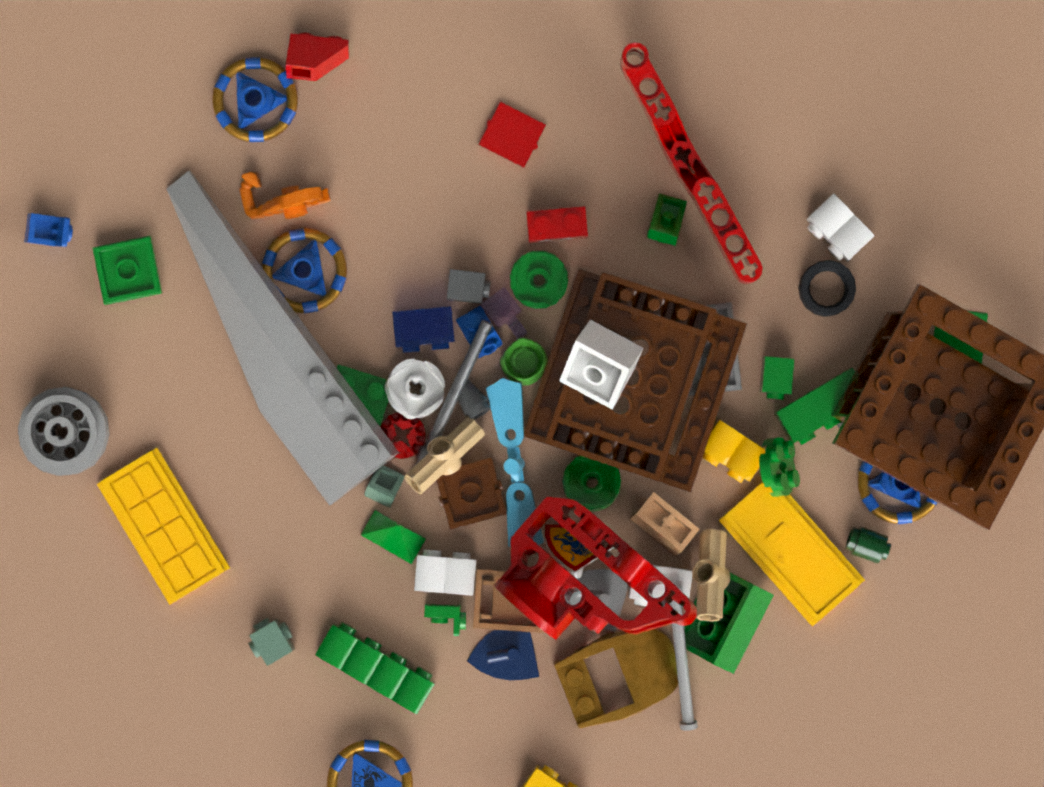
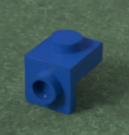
[24,213,73,247]
[456,305,503,358]

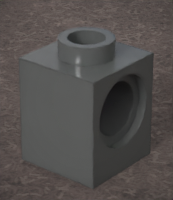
[447,269,491,304]

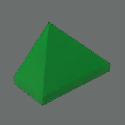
[361,510,426,564]

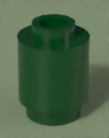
[845,527,891,564]

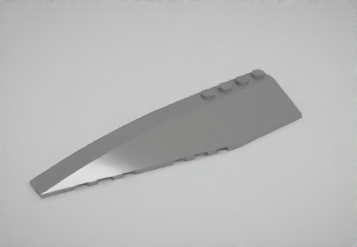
[167,171,399,505]

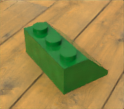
[684,572,774,674]

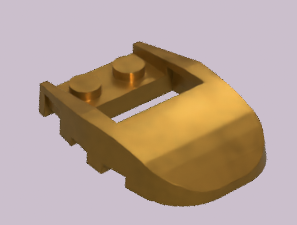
[553,628,678,729]

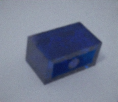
[392,306,455,353]

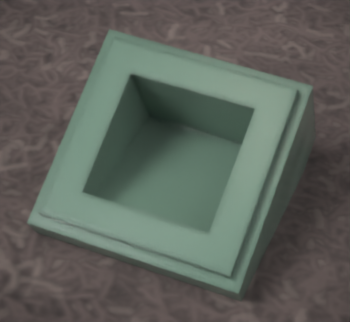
[364,465,405,507]

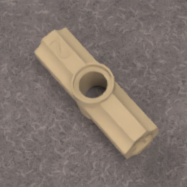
[404,417,485,495]
[692,529,730,622]

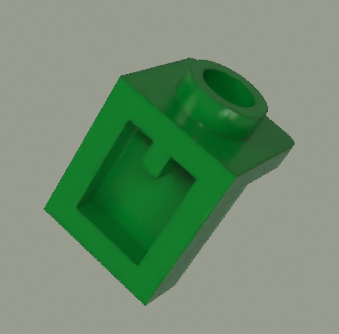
[424,604,466,636]

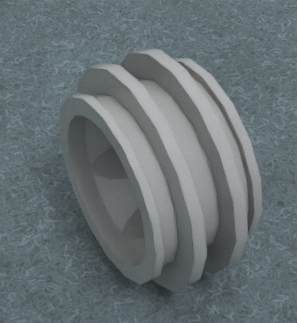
[18,387,110,476]

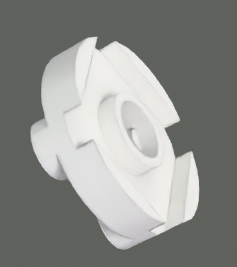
[385,359,445,419]

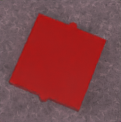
[478,102,546,168]

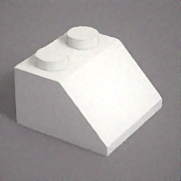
[560,320,643,409]

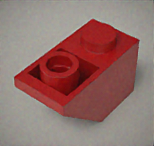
[286,32,350,81]

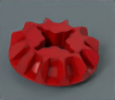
[380,412,426,459]

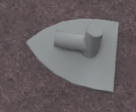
[570,569,628,632]

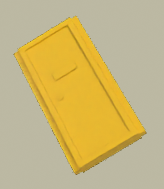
[97,447,230,605]
[718,481,865,626]

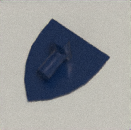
[467,630,539,681]

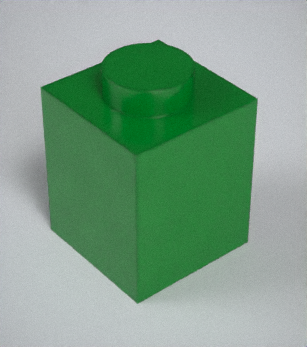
[759,356,795,400]

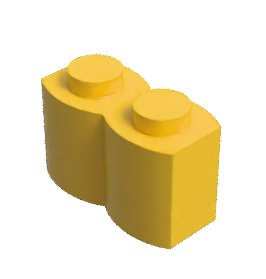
[703,420,765,483]

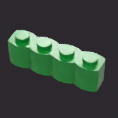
[315,621,436,714]

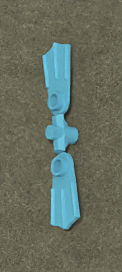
[486,378,544,547]

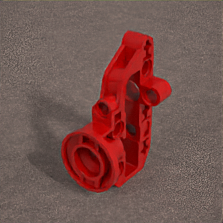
[493,496,697,640]

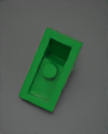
[647,193,687,246]

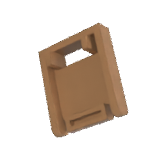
[473,569,543,633]

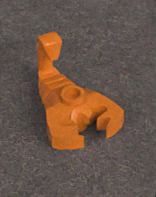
[239,171,331,220]

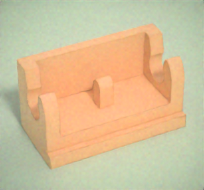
[631,492,700,556]

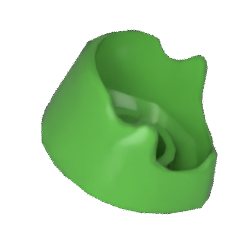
[500,338,548,386]

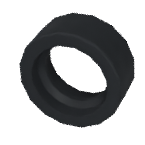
[798,260,856,317]

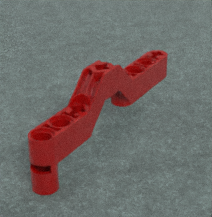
[620,42,763,284]

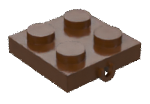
[437,457,507,530]

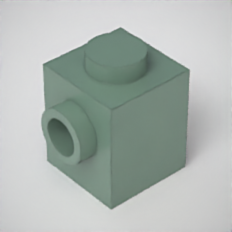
[248,618,295,666]

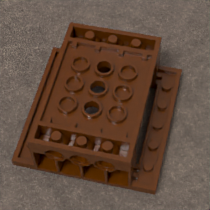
[524,269,747,492]
[831,284,1044,530]

